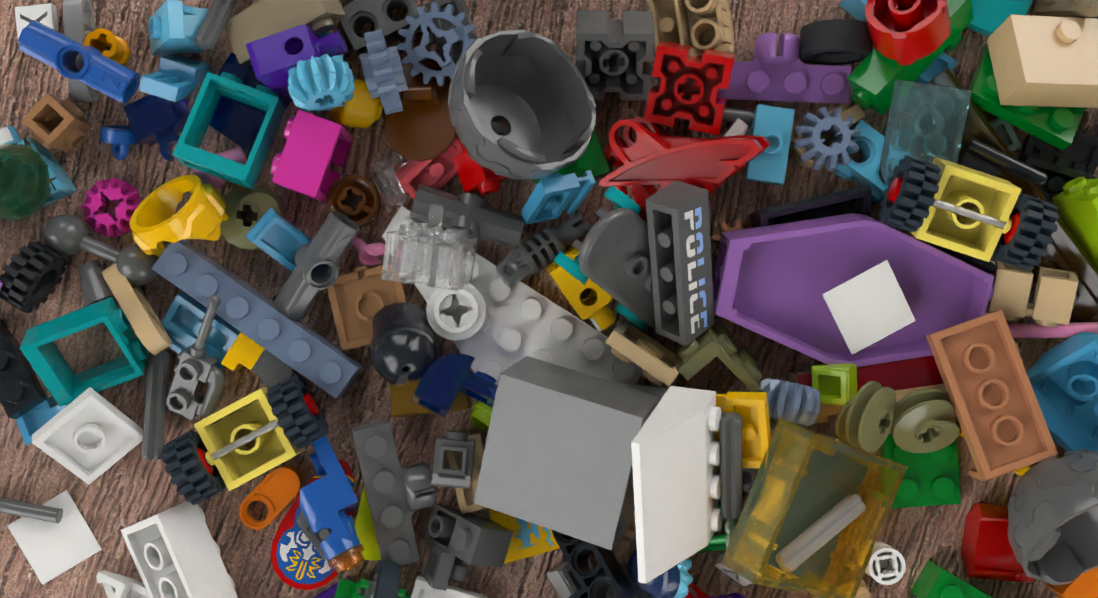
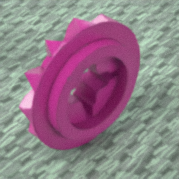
[81,178,142,237]

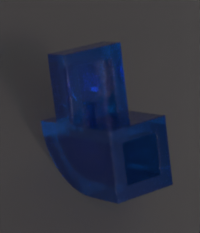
[412,354,497,418]

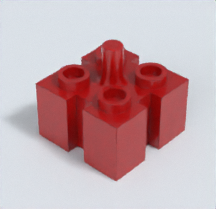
[644,41,736,135]

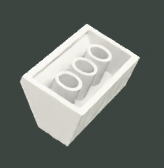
[121,501,238,598]

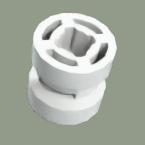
[859,540,906,585]

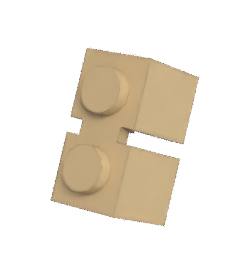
[989,261,1079,327]

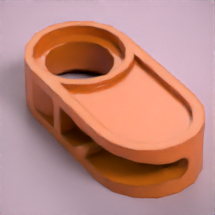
[239,465,304,530]

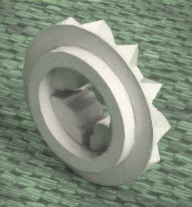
[426,281,486,341]

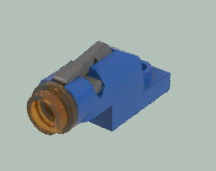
[296,436,365,575]

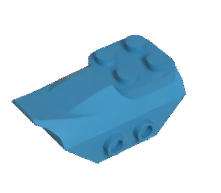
[1027,332,1098,452]

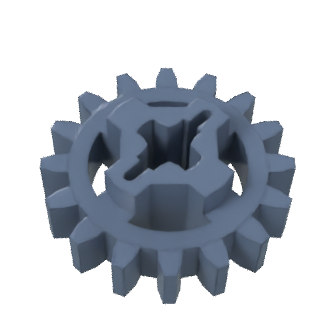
[397,2,476,86]
[359,29,408,115]

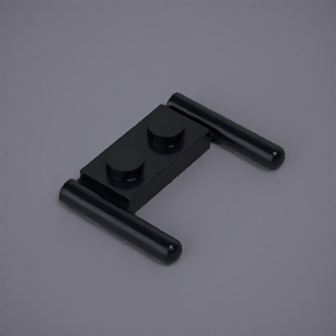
[918,138,1048,274]

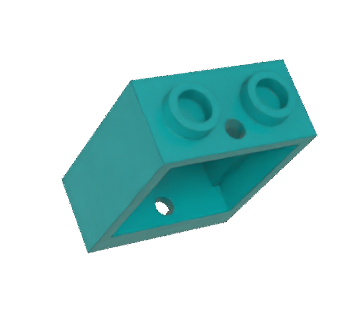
[172,72,286,190]
[20,297,149,406]

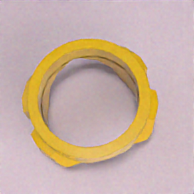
[130,175,229,257]

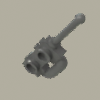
[166,295,225,420]

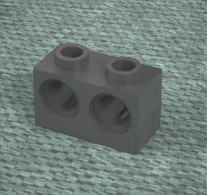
[339,0,421,56]

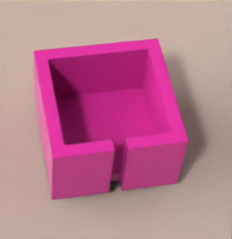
[271,109,354,204]

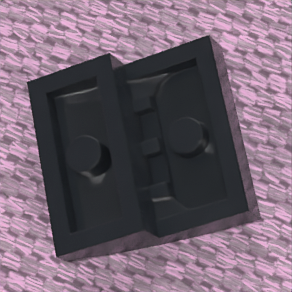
[1018,131,1098,203]

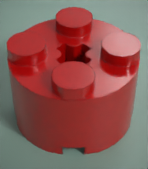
[865,0,951,65]

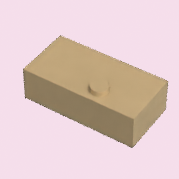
[987,15,1098,108]

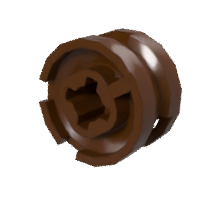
[326,175,382,228]

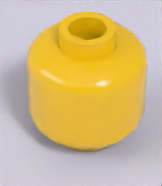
[328,79,383,129]

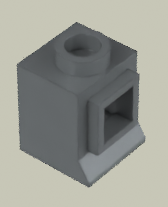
[431,430,476,489]

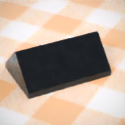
[749,185,872,228]

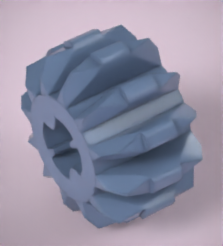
[794,106,861,172]
[760,378,821,426]

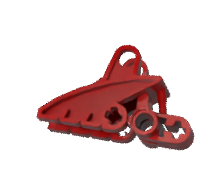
[599,116,772,223]

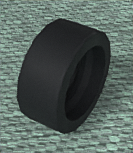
[800,19,873,65]

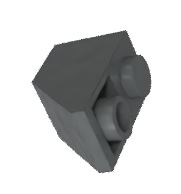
[425,503,513,567]

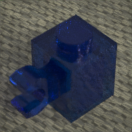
[123,94,190,162]

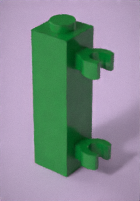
[847,0,974,115]

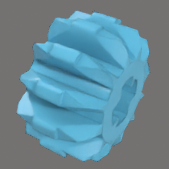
[288,54,355,113]

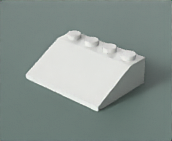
[631,386,723,584]

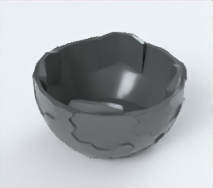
[448,29,596,180]
[1007,449,1098,585]

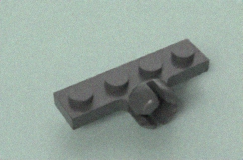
[351,419,437,566]

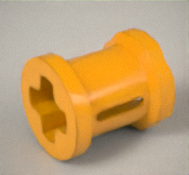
[84,28,131,66]

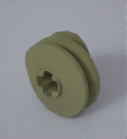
[220,184,287,250]
[835,381,896,453]
[890,388,960,453]

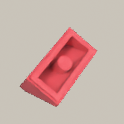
[392,137,463,199]

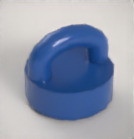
[101,125,140,161]

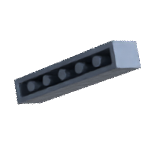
[152,240,365,399]

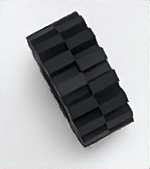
[0,241,67,313]

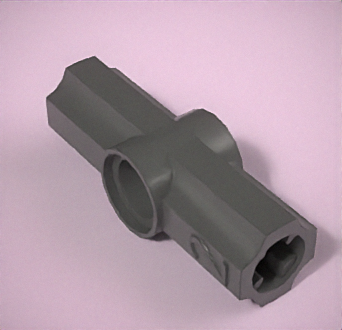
[410,184,525,249]
[273,211,361,321]

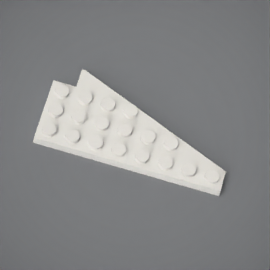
[382,205,644,401]

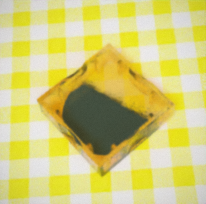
[721,418,907,598]

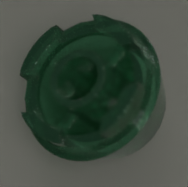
[0,143,51,219]

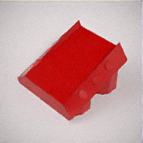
[961,501,1035,583]

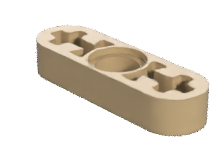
[102,263,172,355]

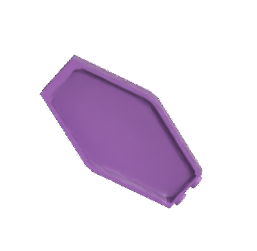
[712,213,994,367]

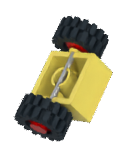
[879,155,1059,270]
[161,374,329,505]

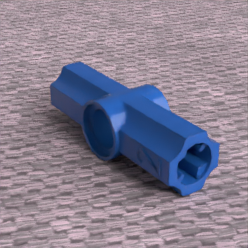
[18,20,140,103]

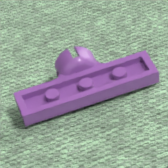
[718,33,852,104]

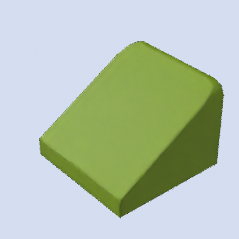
[811,363,857,406]

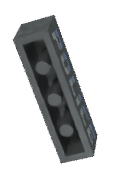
[646,180,714,346]

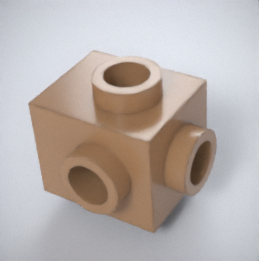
[22,93,92,152]

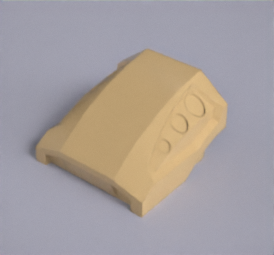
[646,0,734,61]

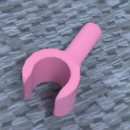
[351,236,387,266]

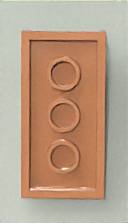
[926,309,1058,481]

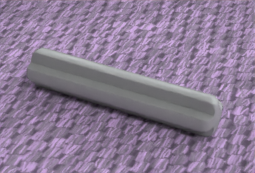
[775,494,866,572]

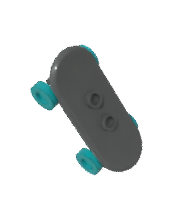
[553,186,656,331]

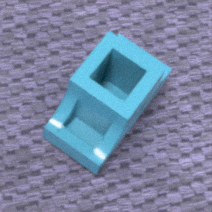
[148,0,208,56]
[744,104,795,185]

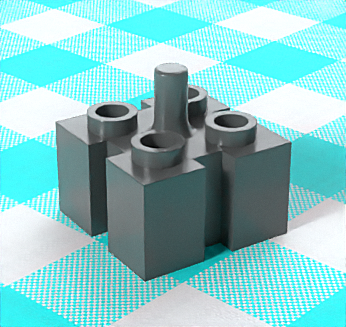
[575,10,655,100]

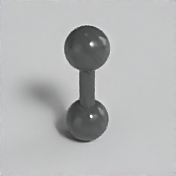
[43,214,159,286]

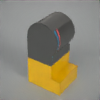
[221,332,298,388]

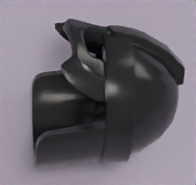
[368,303,437,387]

